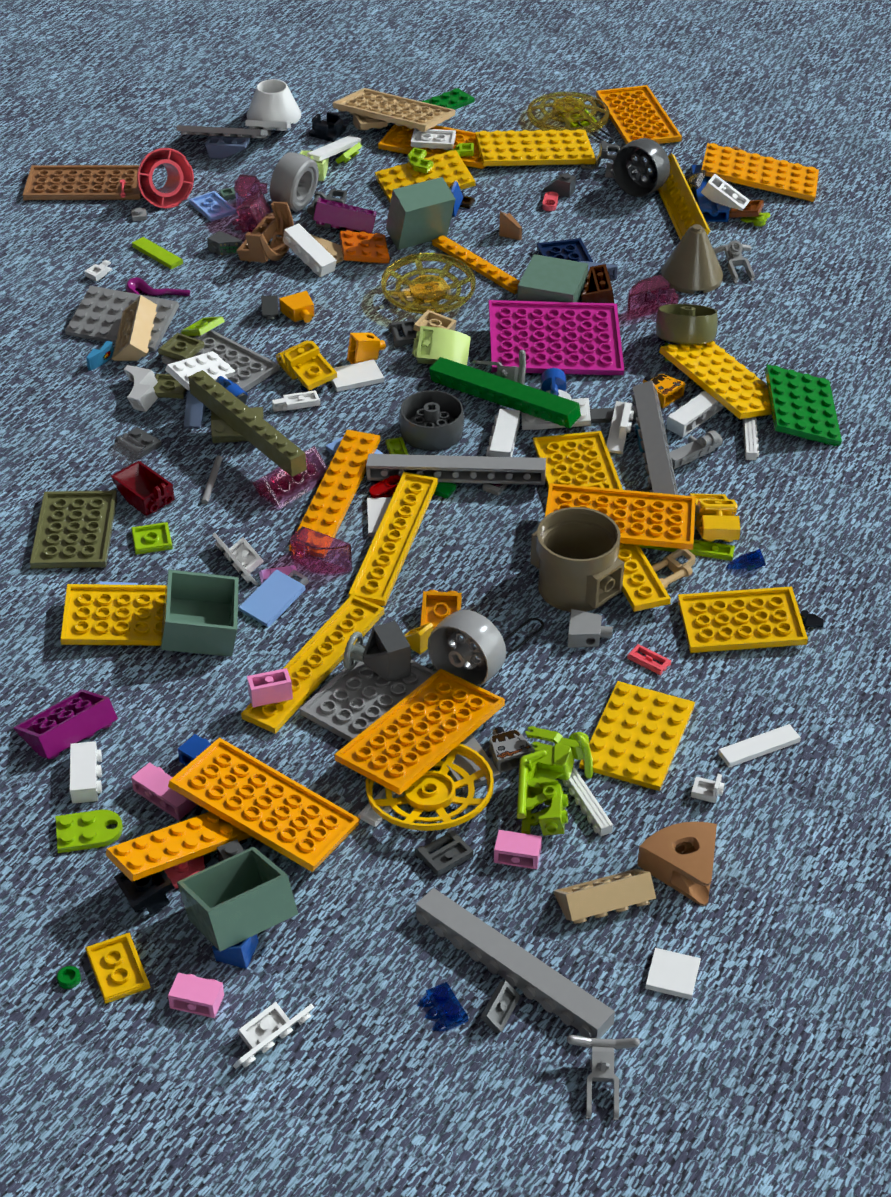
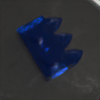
[417,982,468,1031]

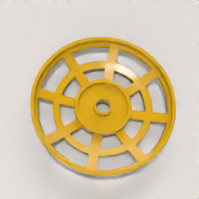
[366,744,494,831]

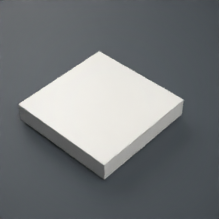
[645,948,701,1000]

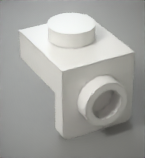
[691,774,725,803]

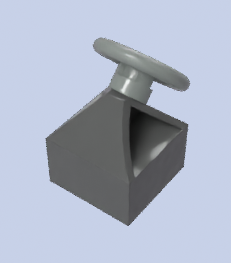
[343,621,411,682]

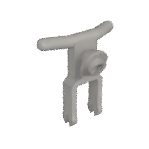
[713,240,755,283]
[473,350,526,384]
[567,1035,640,1120]

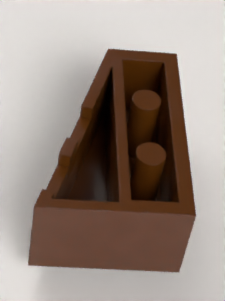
[581,264,614,303]

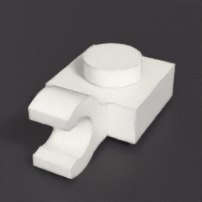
[84,260,112,281]

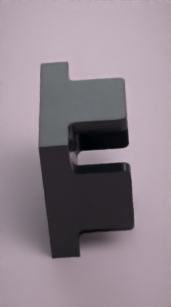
[309,112,347,142]
[114,870,175,915]

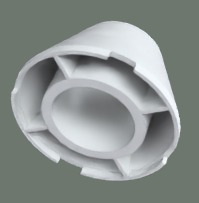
[247,79,301,129]

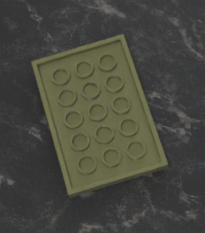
[30,490,117,569]

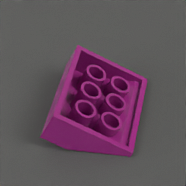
[313,198,376,233]
[13,689,118,759]

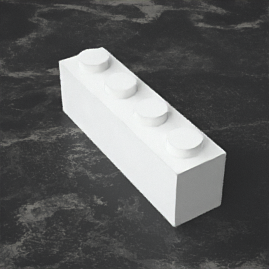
[283,223,337,277]
[667,391,724,437]
[486,409,520,457]

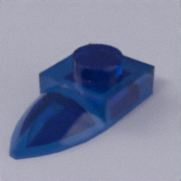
[726,549,766,571]

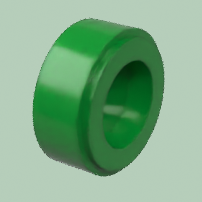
[57,966,81,989]

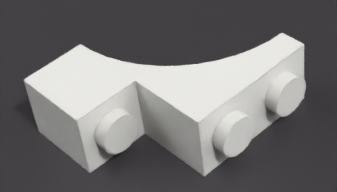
[123,365,158,412]

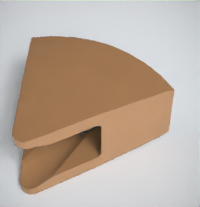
[637,822,717,906]

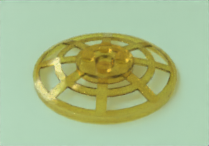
[527,91,609,133]
[381,253,476,314]

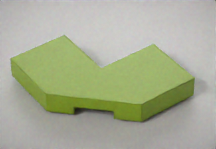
[447,143,474,156]
[407,147,433,173]

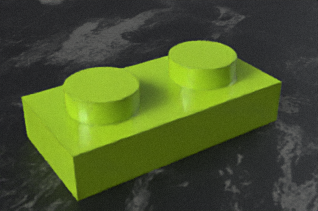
[335,142,363,164]

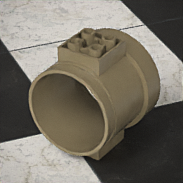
[530,507,625,612]

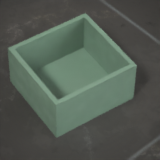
[386,177,456,250]
[517,254,589,303]
[161,569,239,656]
[177,847,298,952]

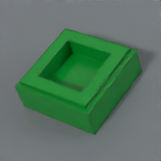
[434,482,456,499]

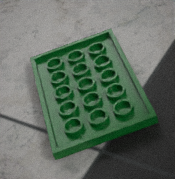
[765,364,842,446]

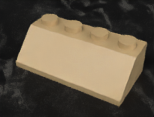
[112,295,157,361]
[553,869,656,924]

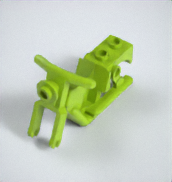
[517,726,593,836]

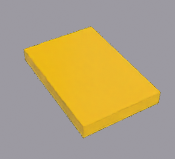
[85,933,150,1004]

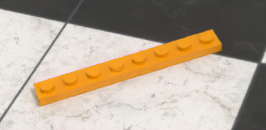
[432,235,520,295]

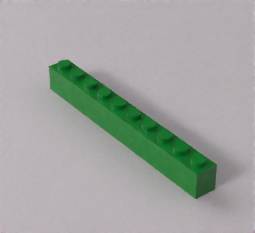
[429,357,581,428]

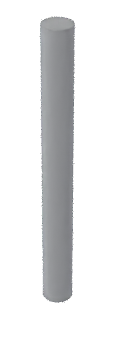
[201,455,223,504]

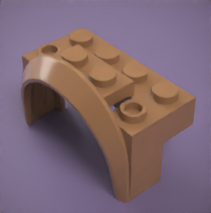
[237,201,294,263]

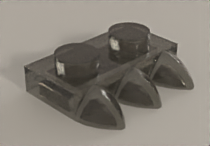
[686,170,705,191]

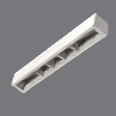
[743,417,759,460]
[563,766,613,837]

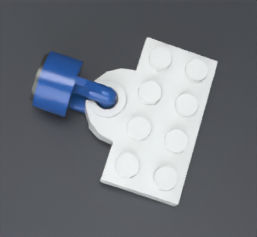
[165,351,248,404]
[521,368,591,430]

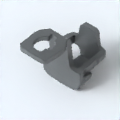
[581,141,620,170]

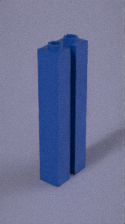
[690,165,730,222]

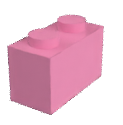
[247,668,293,707]
[494,830,542,869]
[168,973,224,1018]

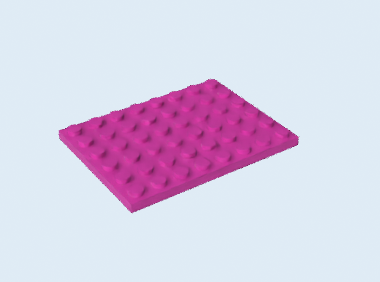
[488,300,624,375]

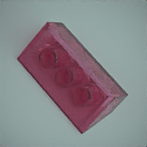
[253,446,328,509]

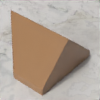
[499,211,522,240]

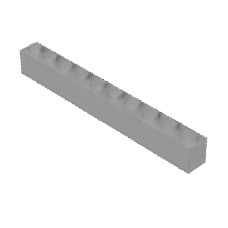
[631,380,679,495]
[366,454,546,485]
[416,888,615,1038]

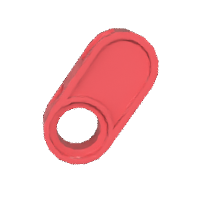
[542,191,559,212]

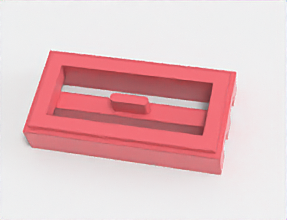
[627,644,671,675]

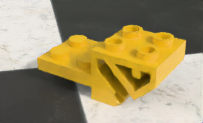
[276,340,337,391]
[689,493,741,542]

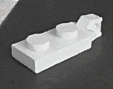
[272,390,320,412]

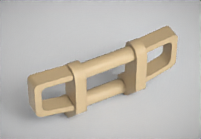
[652,549,696,589]

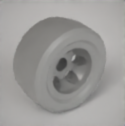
[270,152,319,212]
[427,610,506,687]

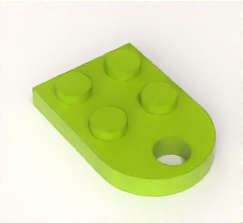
[55,809,123,853]

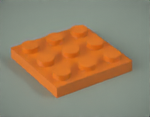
[339,230,390,263]

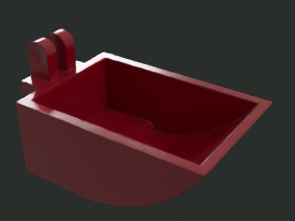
[111,461,175,516]

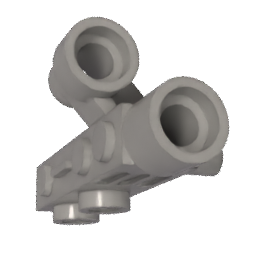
[670,430,723,469]

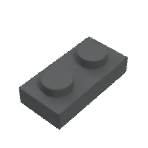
[480,980,521,1033]

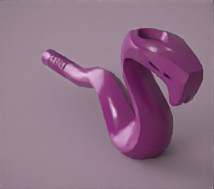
[125,277,190,296]

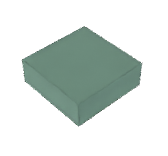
[219,187,237,200]

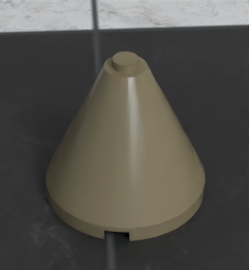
[661,224,723,294]

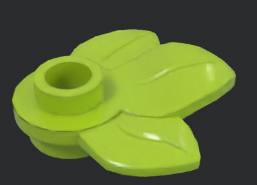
[740,212,770,227]

